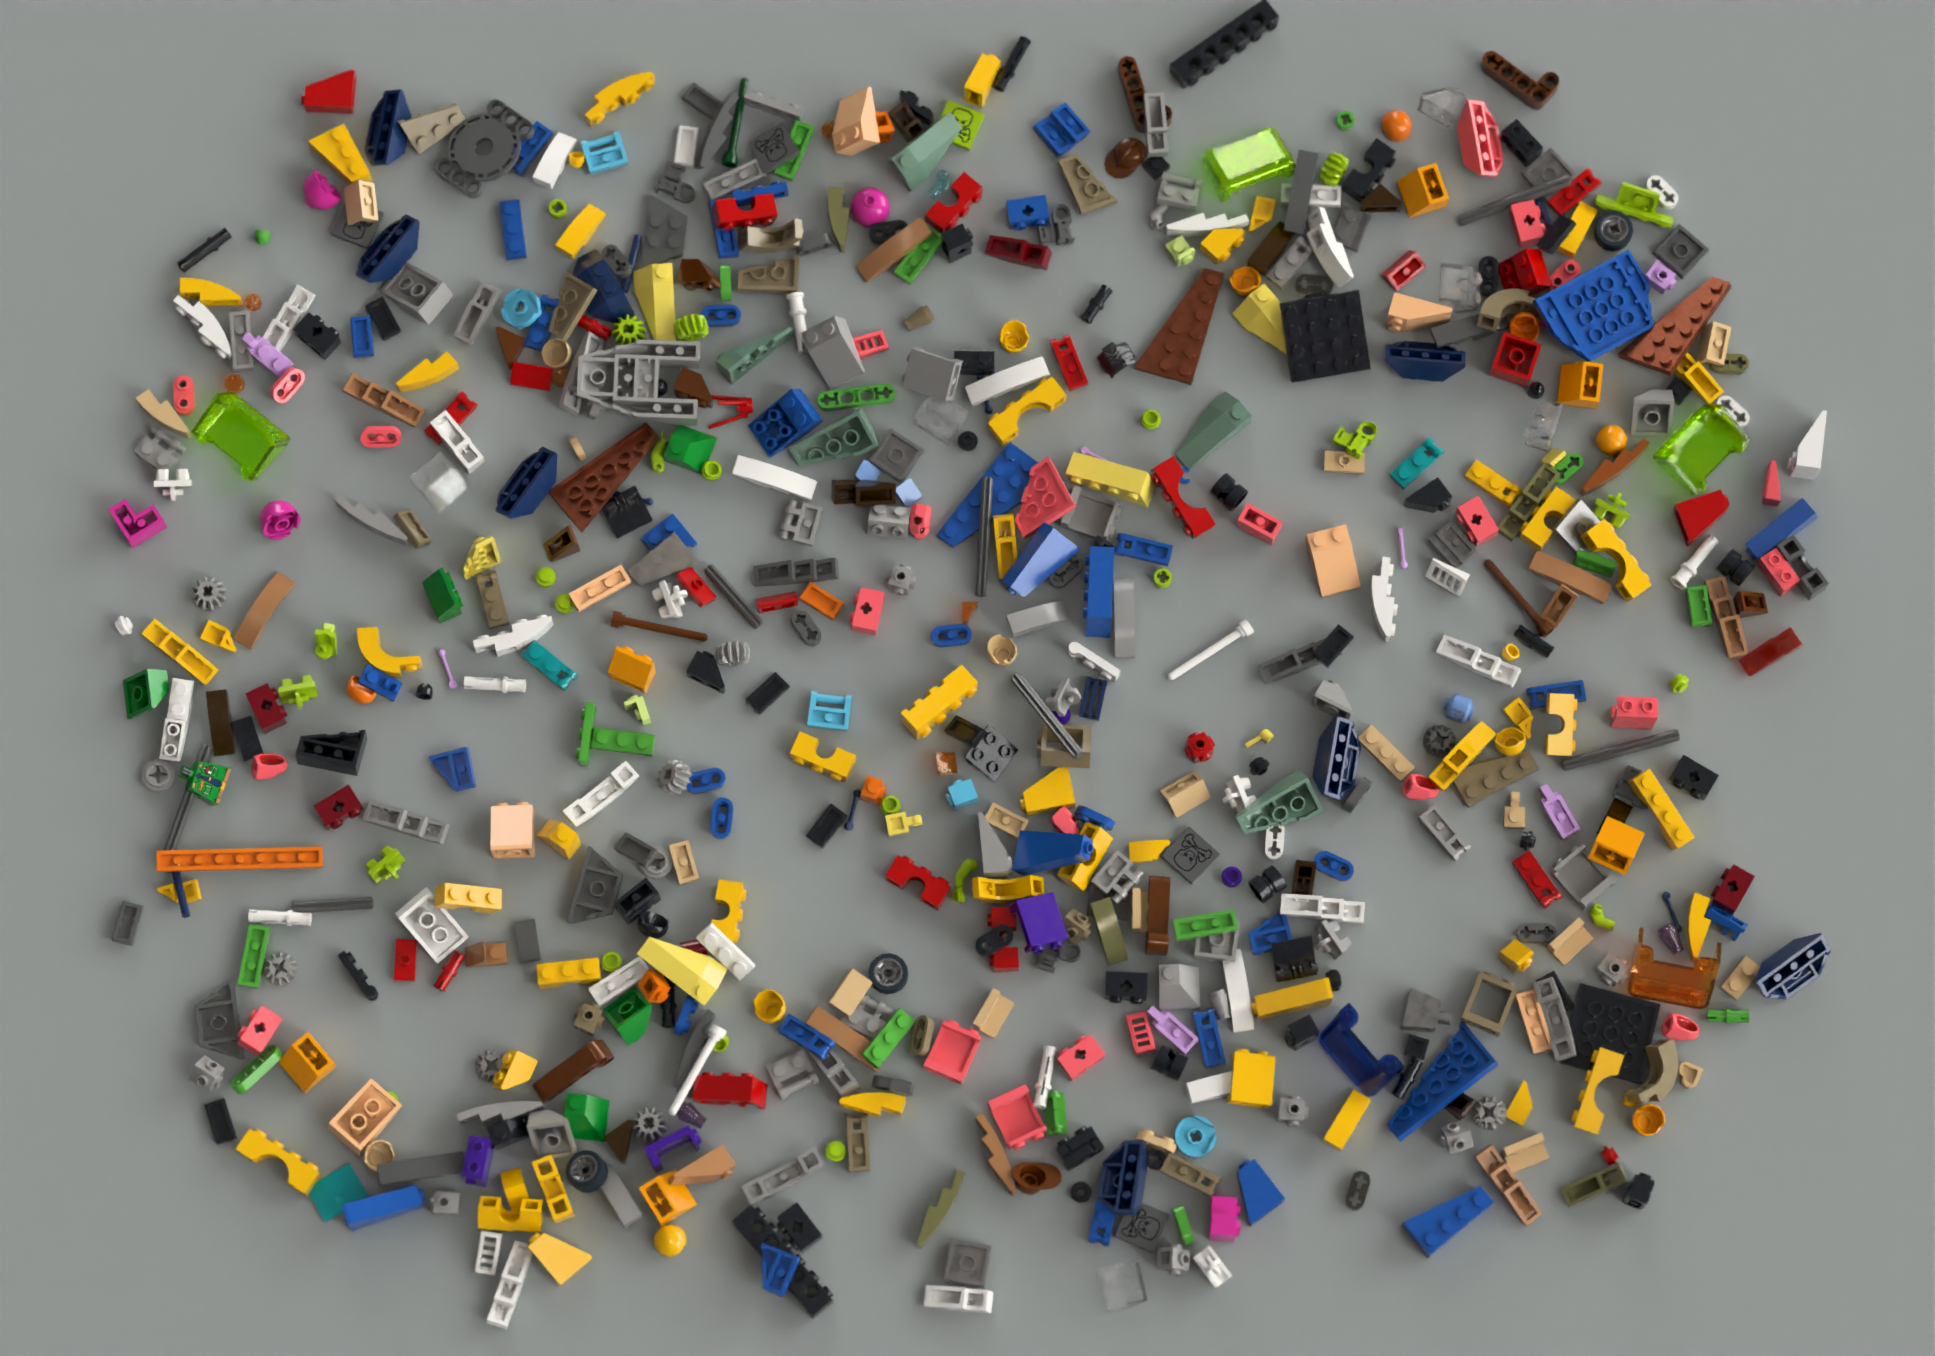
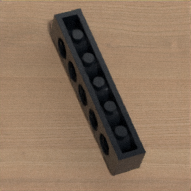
[1169,0,1279,89]
[732,1205,833,1318]

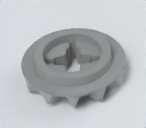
[142,759,175,792]
[640,846,673,879]
[263,952,297,985]
[476,1049,504,1083]
[1473,1097,1507,1130]

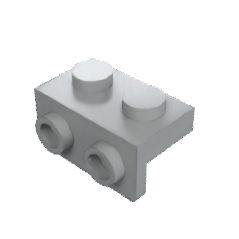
[867,505,911,539]

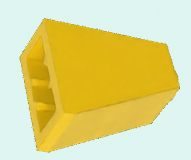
[964,53,1001,108]
[1019,767,1075,816]
[536,820,581,861]
[527,1232,592,1285]

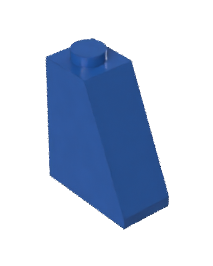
[1237,1159,1285,1226]

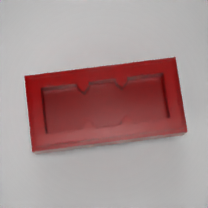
[675,567,716,608]
[394,939,417,982]

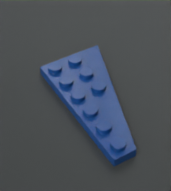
[937,442,1038,548]
[1387,1021,1498,1142]

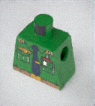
[178,761,231,806]

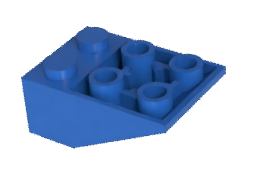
[748,389,823,458]

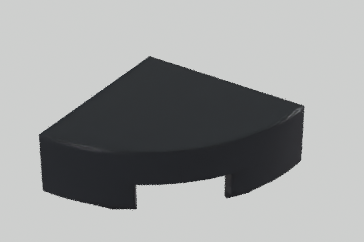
[1094,535,1114,547]

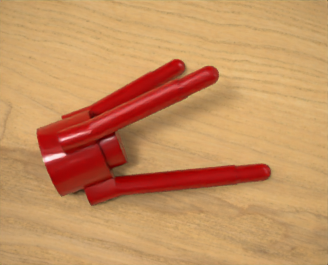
[708,395,753,429]

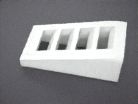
[1425,558,1470,596]
[474,1229,503,1275]

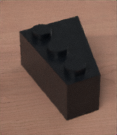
[295,730,367,776]

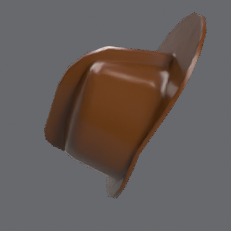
[1104,137,1147,179]
[1012,1163,1062,1195]

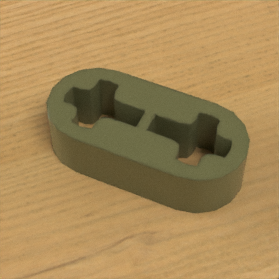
[1710,354,1749,374]

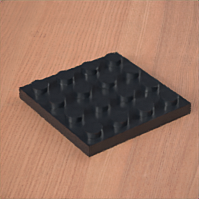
[1279,289,1371,383]
[1560,983,1661,1085]

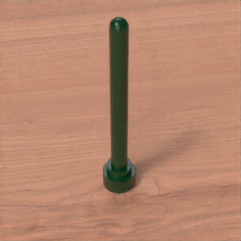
[721,77,748,168]

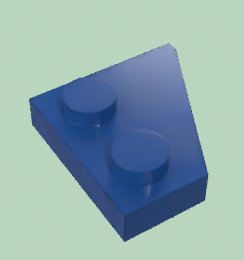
[641,514,697,551]
[429,747,476,792]
[1248,910,1292,956]
[761,1243,800,1297]

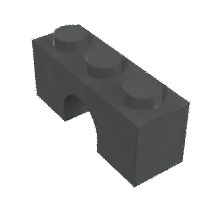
[1776,534,1829,601]

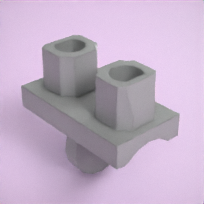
[1045,677,1081,717]
[1314,920,1351,960]

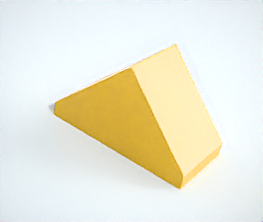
[500,1167,530,1211]

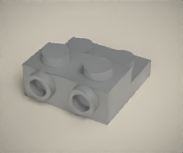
[1190,920,1240,963]

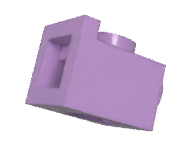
[1645,260,1677,294]

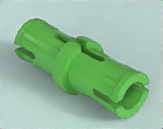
[1707,1008,1749,1024]

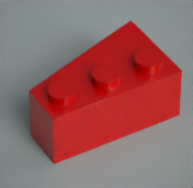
[692,1072,768,1109]

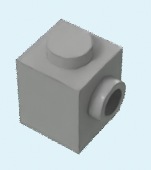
[430,1192,461,1217]

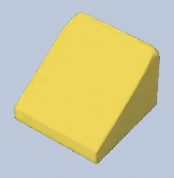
[1540,448,1566,468]

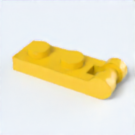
[1464,459,1523,507]

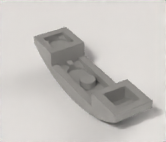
[1113,578,1135,658]
[1533,977,1576,1062]
[741,1147,825,1205]

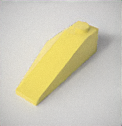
[633,263,677,341]
[1232,283,1287,355]
[462,536,502,580]
[637,937,727,1006]

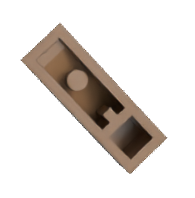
[668,1145,737,1185]

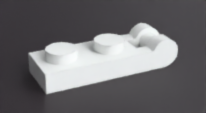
[1068,642,1120,682]

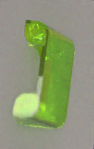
[1203,127,1296,202]
[191,392,291,481]
[1653,404,1751,495]

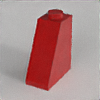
[301,70,356,114]
[1673,490,1729,546]

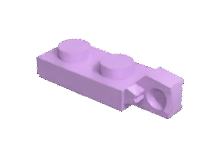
[242,332,294,378]
[1539,784,1581,840]
[1146,1006,1199,1055]

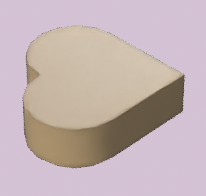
[570,436,587,461]
[1677,1062,1703,1089]

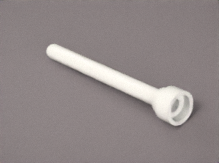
[1168,619,1254,680]
[669,1024,727,1116]

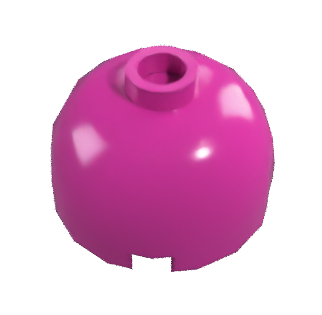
[303,170,342,210]
[851,187,890,228]
[259,500,301,540]

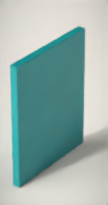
[309,1163,369,1223]

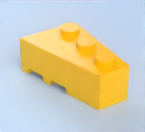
[308,124,373,185]

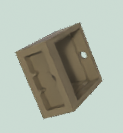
[1037,724,1091,768]
[1460,972,1518,1037]

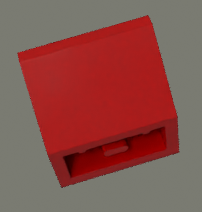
[1499,248,1552,297]

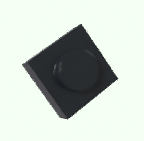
[1142,157,1170,180]
[1666,377,1692,406]
[1404,1034,1429,1061]

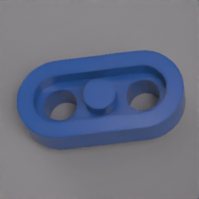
[701,305,741,327]
[931,624,972,648]
[686,768,726,794]
[710,798,733,839]
[1075,805,1115,832]
[1314,851,1354,882]
[674,995,699,1036]

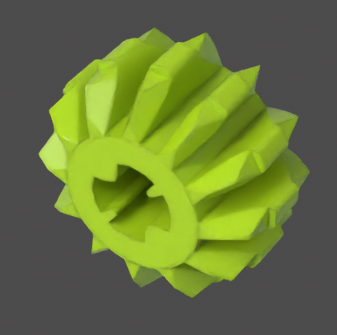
[1319,152,1348,187]
[612,314,646,345]
[674,314,709,342]

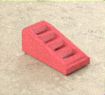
[853,330,889,360]
[1762,460,1781,506]
[1126,1011,1156,1056]

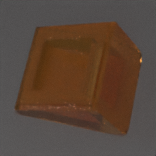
[962,601,978,625]
[935,752,958,776]

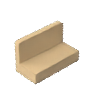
[344,180,378,225]
[1696,321,1731,366]
[1160,770,1211,817]
[1131,888,1149,933]
[1547,917,1593,965]
[827,968,872,1016]
[973,988,1014,1038]
[1501,1132,1549,1173]

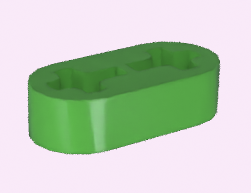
[720,264,732,301]
[1554,453,1584,486]
[1172,1205,1195,1245]

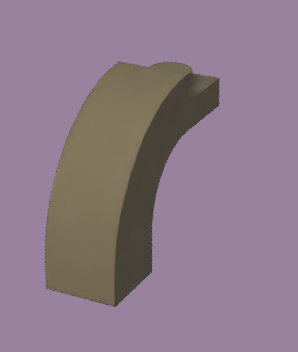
[738,219,804,253]
[1477,289,1542,332]
[1626,1039,1678,1104]

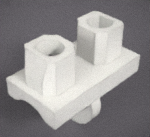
[154,469,192,501]
[652,580,688,619]
[1222,775,1257,814]
[1193,1245,1232,1289]

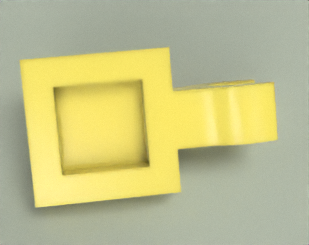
[885,812,923,837]

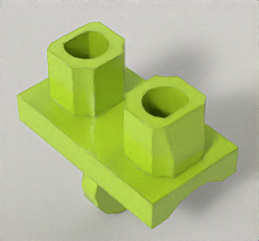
[1594,492,1631,528]
[315,623,338,659]
[278,675,318,709]
[365,846,406,885]

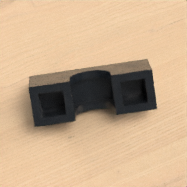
[1341,138,1396,203]

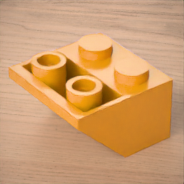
[1397,163,1449,218]
[1557,361,1604,409]
[607,646,656,694]
[1588,816,1645,875]
[279,1032,337,1093]
[639,1169,697,1227]

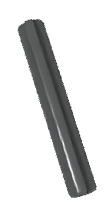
[704,564,763,629]
[292,897,374,913]

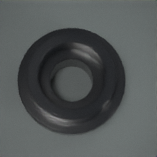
[958,431,978,451]
[1249,757,1269,776]
[1520,831,1536,851]
[1071,1182,1092,1203]

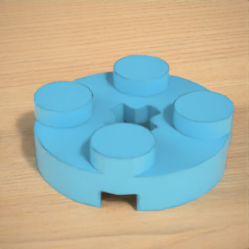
[501,288,542,330]
[1175,1116,1216,1158]

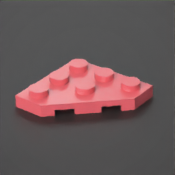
[1015,457,1077,539]

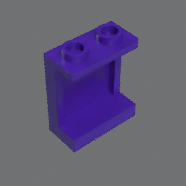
[1009,892,1068,954]
[644,1125,702,1173]
[462,1135,494,1187]

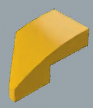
[1249,196,1276,232]
[200,620,236,653]
[1502,697,1533,739]
[1129,840,1170,864]
[157,879,202,903]
[1506,1080,1533,1126]

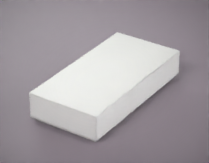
[674,125,699,167]

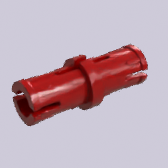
[577,315,613,341]
[433,950,466,992]

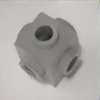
[886,564,917,596]
[1595,952,1629,987]
[188,1055,225,1093]
[1278,1096,1309,1127]
[1439,1119,1474,1154]
[1157,1244,1190,1276]

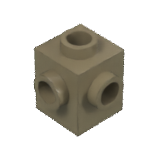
[1063,908,1093,945]
[573,1002,605,1037]

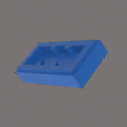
[350,316,374,358]

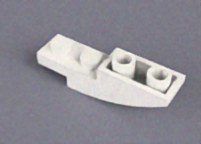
[1306,207,1354,288]
[173,295,232,361]
[1370,557,1398,642]
[473,615,554,656]
[159,678,194,762]

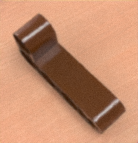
[1481,51,1559,110]
[1118,56,1172,134]
[1145,876,1170,956]
[532,1040,614,1103]

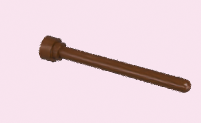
[1484,559,1555,638]
[611,611,708,641]

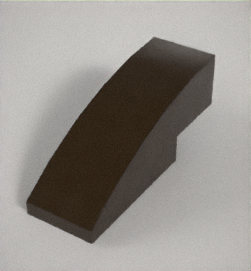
[888,101,926,143]
[1247,221,1296,276]
[832,480,896,506]
[206,689,235,757]

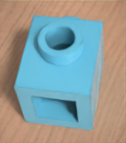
[945,779,978,810]

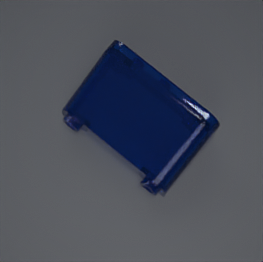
[1319,1003,1404,1097]

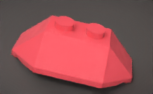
[1457,100,1504,177]

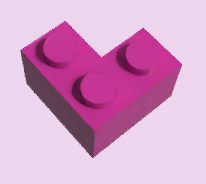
[108,499,167,548]
[1209,1196,1241,1242]

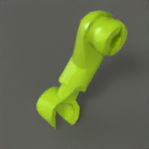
[650,430,672,473]
[951,859,978,903]

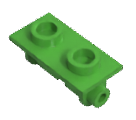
[1045,1091,1068,1135]

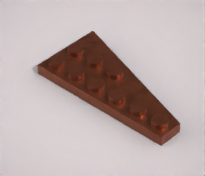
[1134,268,1224,385]
[1618,277,1731,376]
[549,422,659,533]

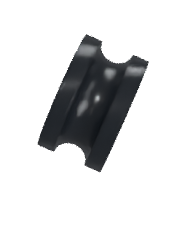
[1146,1150,1165,1170]

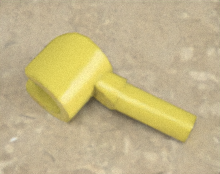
[1245,729,1274,748]

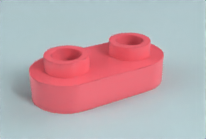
[1547,260,1580,292]
[270,367,305,403]
[173,375,195,416]
[360,426,401,448]

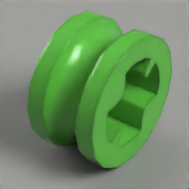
[1336,111,1355,130]

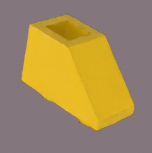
[1199,229,1245,265]
[1498,939,1534,974]
[492,1049,538,1090]

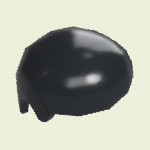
[637,911,669,939]

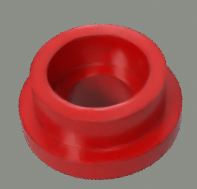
[1601,1146,1619,1166]

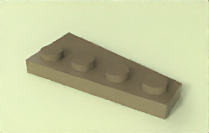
[1453,751,1539,808]

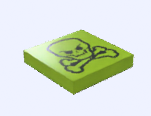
[939,100,985,151]

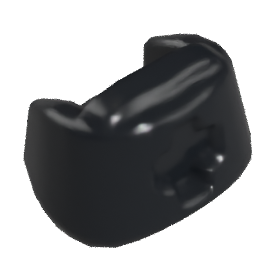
[1325,969,1342,991]

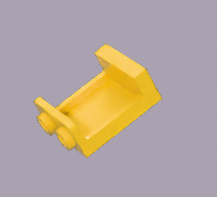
[1227,1049,1276,1109]

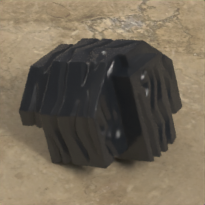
[1097,342,1137,379]

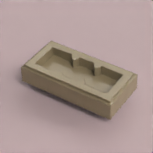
[393,509,432,549]

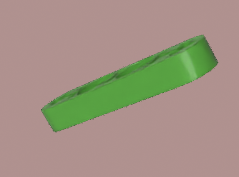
[817,384,895,411]

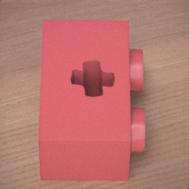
[1509,200,1546,248]
[1455,496,1499,547]
[1236,503,1283,546]
[1757,547,1800,597]
[849,587,885,636]
[236,1006,283,1057]
[1057,1034,1105,1082]

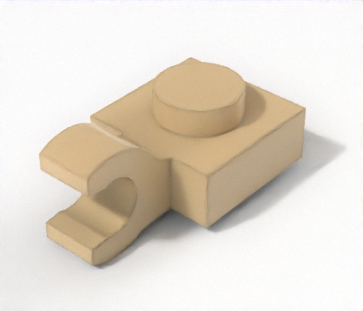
[1504,792,1525,829]

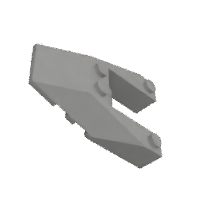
[577,340,701,426]

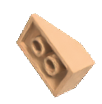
[832,87,880,156]
[1385,292,1453,333]
[1305,524,1361,597]
[328,1079,402,1157]

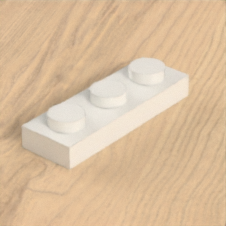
[1280,183,1341,208]
[696,922,755,980]
[588,956,650,1006]

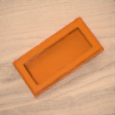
[799,582,844,621]

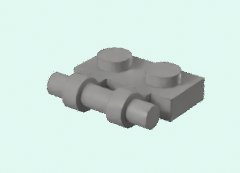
[134,425,187,473]
[779,500,823,547]
[1091,850,1144,904]
[841,994,893,1039]

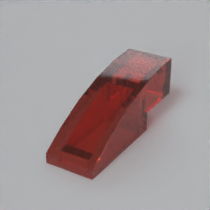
[1738,627,1803,677]

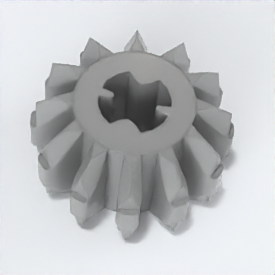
[192,577,227,611]
[716,641,750,666]
[657,760,692,794]
[632,1107,667,1142]

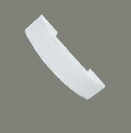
[563,761,639,827]
[1222,949,1254,1033]

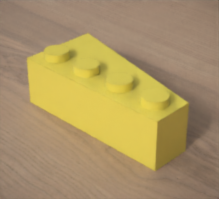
[1065,452,1155,508]

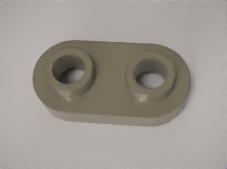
[909,1015,934,1057]

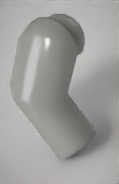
[1149,204,1168,231]

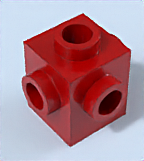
[1184,732,1215,764]

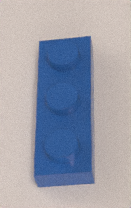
[499,199,527,260]
[708,199,739,259]

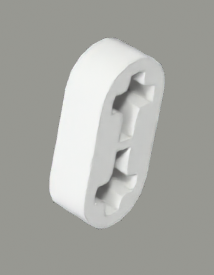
[1646,175,1678,209]
[1715,396,1750,429]
[1264,823,1285,861]

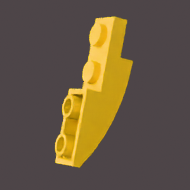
[585,72,655,127]
[1428,721,1496,792]

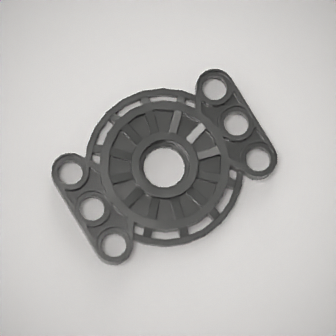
[434,100,535,198]

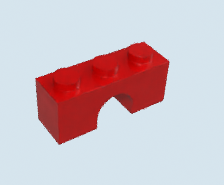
[925,172,983,233]
[712,193,778,231]
[885,855,951,911]
[987,907,1019,973]

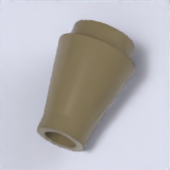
[904,305,935,331]

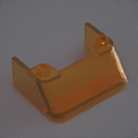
[1628,927,1721,1009]

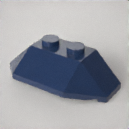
[364,89,412,166]
[356,214,420,283]
[572,249,635,324]
[1385,341,1466,382]
[495,447,557,519]
[1313,716,1361,800]
[1755,933,1831,999]
[1097,1140,1147,1215]

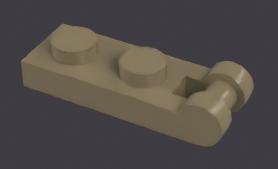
[476,570,509,629]
[846,1114,870,1173]
[1160,1152,1221,1198]

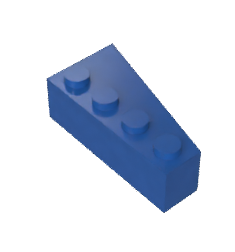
[1083,546,1115,638]
[1401,1186,1494,1258]

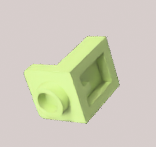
[1165,235,1195,266]
[623,695,651,725]

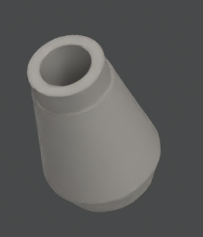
[1209,989,1231,1020]

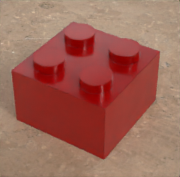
[1489,332,1542,388]

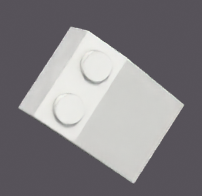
[1788,410,1827,480]
[395,887,469,964]

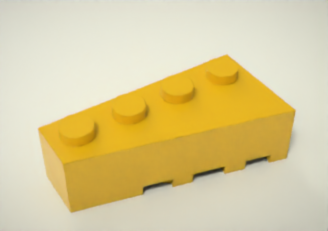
[901,665,978,740]

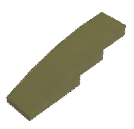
[1497,462,1561,542]
[917,1170,965,1249]

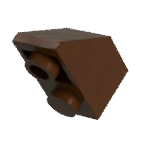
[677,259,722,291]
[674,367,713,409]

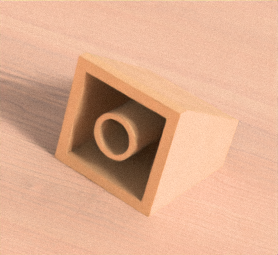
[490,802,535,859]

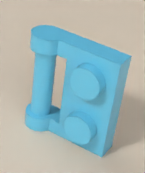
[580,130,629,175]
[807,691,852,732]

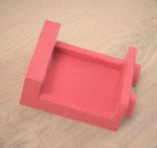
[1611,696,1658,730]
[923,1020,981,1085]
[988,1084,1047,1150]

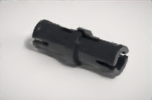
[1080,284,1113,324]
[1514,624,1555,658]
[1392,1057,1423,1100]

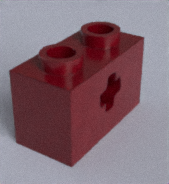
[245,683,288,734]
[313,784,363,830]
[1711,864,1755,915]

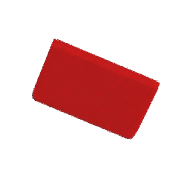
[1381,250,1426,291]
[510,362,553,391]
[756,591,798,613]

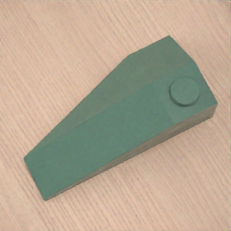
[887,112,962,191]
[716,327,794,385]
[1175,392,1252,469]
[789,407,878,465]
[1235,769,1323,834]

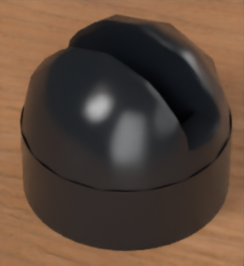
[658,379,668,396]
[1528,382,1545,399]
[416,683,433,700]

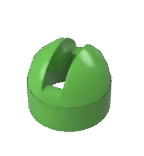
[254,230,271,245]

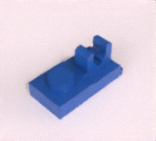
[357,664,403,702]
[1705,904,1748,941]

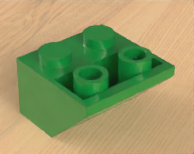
[422,567,463,623]

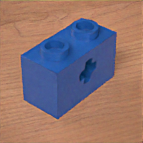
[1006,195,1049,231]

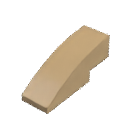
[136,389,192,439]

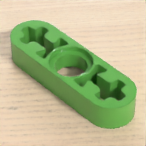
[231,1044,283,1094]

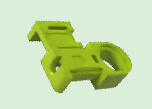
[1331,421,1377,460]

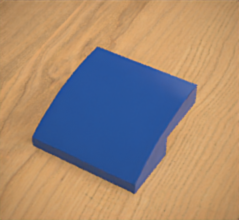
[1033,102,1091,158]

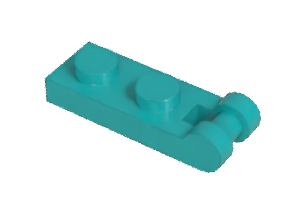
[1389,437,1444,490]
[522,640,578,691]

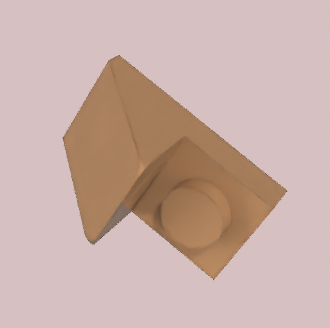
[1540,584,1579,628]
[465,942,508,968]

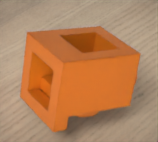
[875,111,895,143]
[861,775,887,806]
[637,969,671,1003]

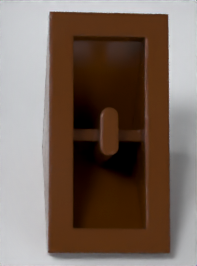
[495,326,525,370]
[544,525,580,562]
[1733,591,1768,618]

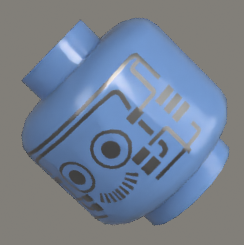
[1443,694,1475,723]

